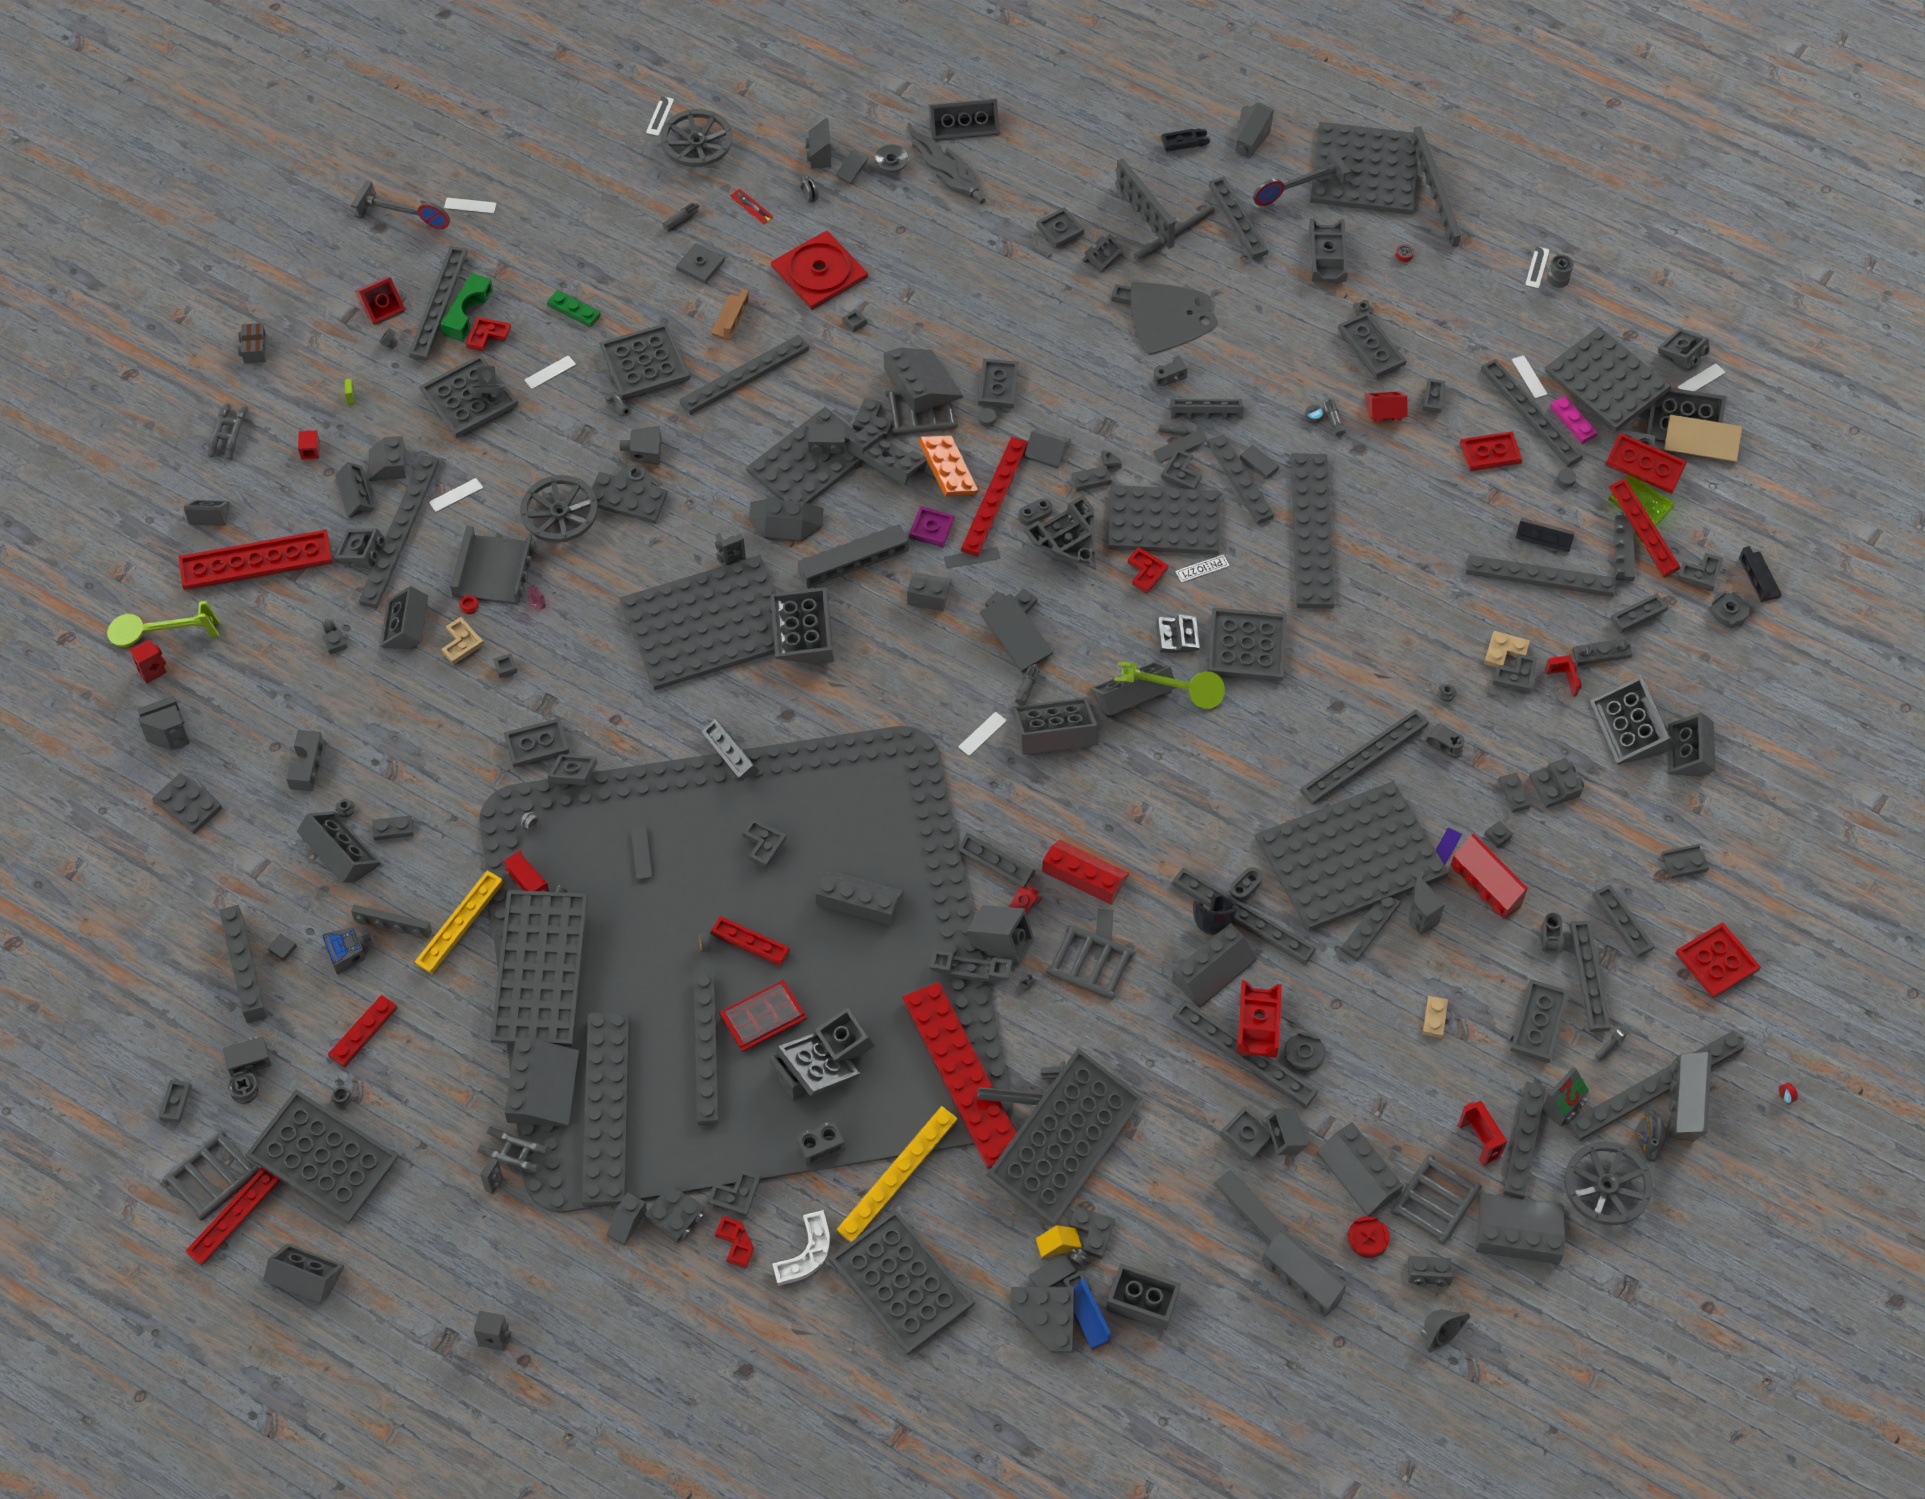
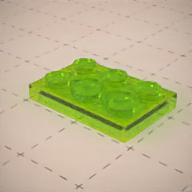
[1608,476,1675,527]

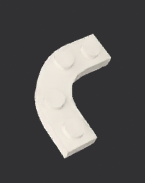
[772,1210,830,1286]

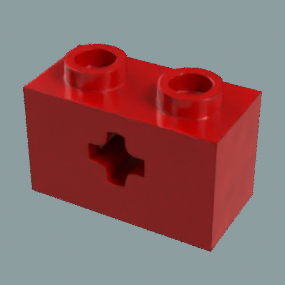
[129,639,167,684]

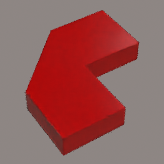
[715,1216,754,1269]

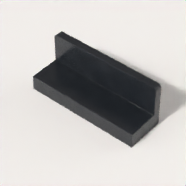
[1516,518,1575,552]
[1739,546,1782,602]

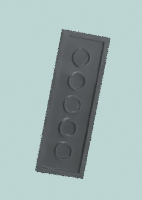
[1115,158,1175,249]

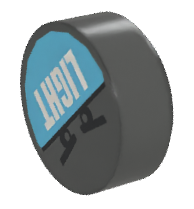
[1305,405,1324,423]

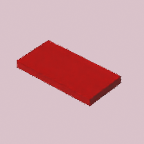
[1605,433,1687,494]

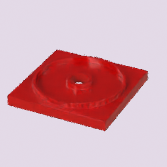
[771,230,868,310]

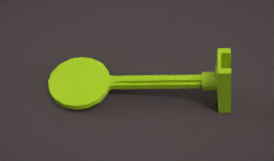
[107,601,220,647]
[1114,662,1225,709]

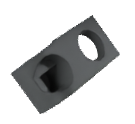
[1153,355,1187,386]

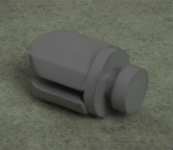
[800,176,819,202]

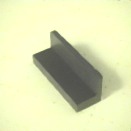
[335,462,375,517]

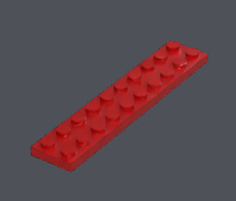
[902,982,1016,1170]

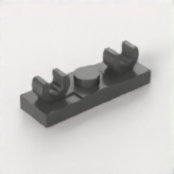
[1572,638,1633,666]

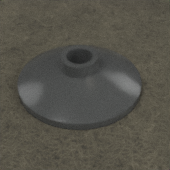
[875,145,908,172]

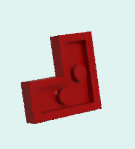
[466,317,511,351]
[1127,547,1169,594]

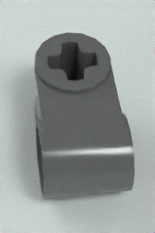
[1426,723,1464,758]
[1541,912,1564,952]

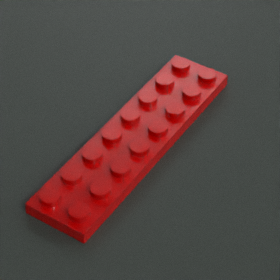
[178,529,332,590]

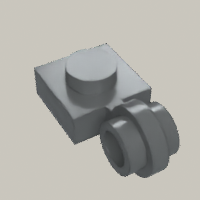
[322,619,347,654]

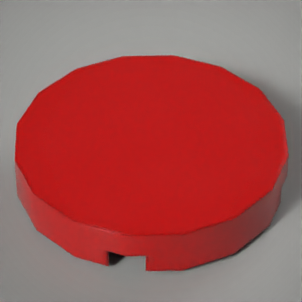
[1348,1216,1390,1258]

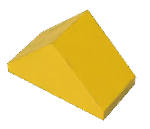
[1036,1225,1082,1259]

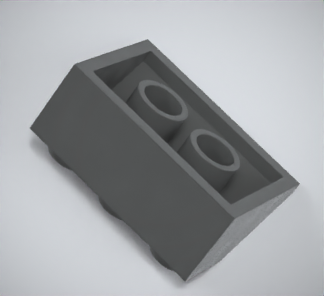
[380,586,428,649]
[1668,712,1716,777]
[263,1243,344,1303]

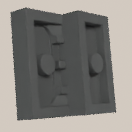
[1156,615,1200,653]

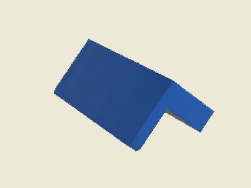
[1074,1278,1112,1350]

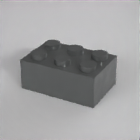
[1106,1263,1181,1331]

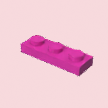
[1550,396,1598,444]

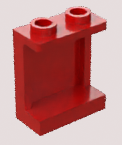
[1458,1100,1507,1166]

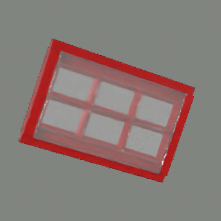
[719,980,807,1052]

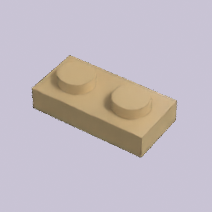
[1422,996,1448,1038]

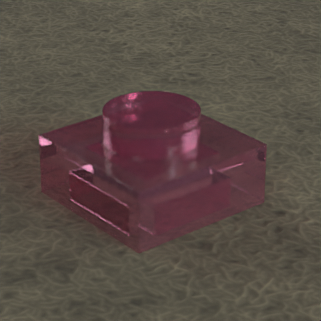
[527,584,546,611]

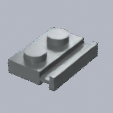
[1661,844,1709,879]

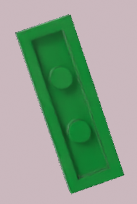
[547,290,601,328]

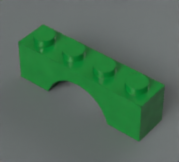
[441,273,493,342]

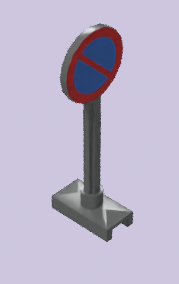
[1253,148,1350,206]
[351,180,450,229]

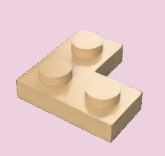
[441,617,484,665]
[1484,631,1530,668]

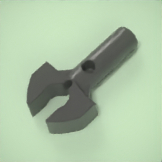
[1595,1028,1627,1060]

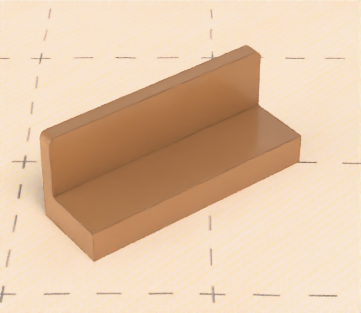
[711,289,750,341]

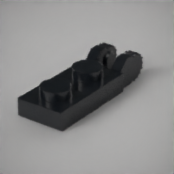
[1161,128,1210,151]

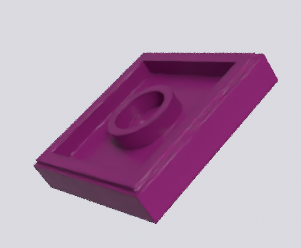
[909,506,955,548]

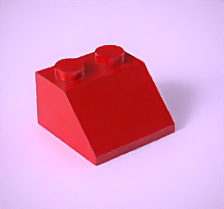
[355,277,405,324]
[1365,391,1408,422]

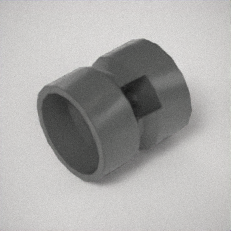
[1547,254,1574,288]

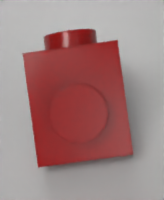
[1545,655,1581,697]
[1009,885,1042,915]

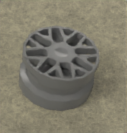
[228,1071,259,1104]

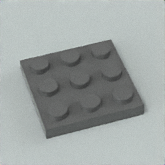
[776,1032,860,1096]

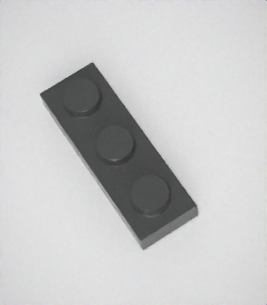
[1610,593,1668,633]

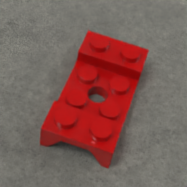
[1237,980,1282,1058]

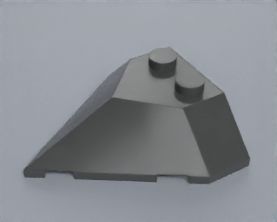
[1023,495,1096,570]

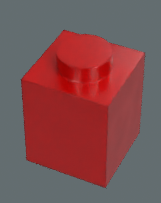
[298,430,320,460]

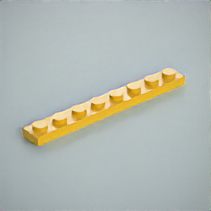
[836,1106,958,1242]

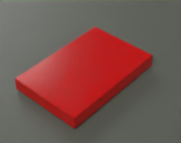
[1460,431,1523,471]

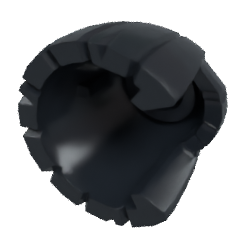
[1193,893,1238,935]

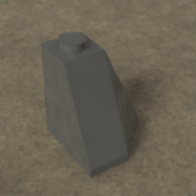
[1236,102,1274,158]

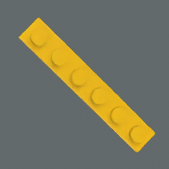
[415,870,504,975]

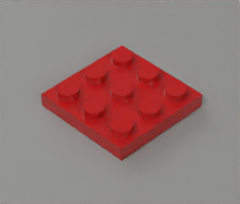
[1675,922,1761,998]

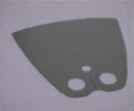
[1131,282,1216,354]

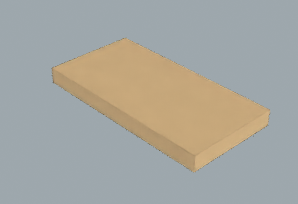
[1664,415,1742,462]

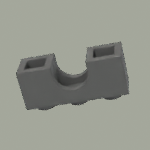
[286,730,326,791]

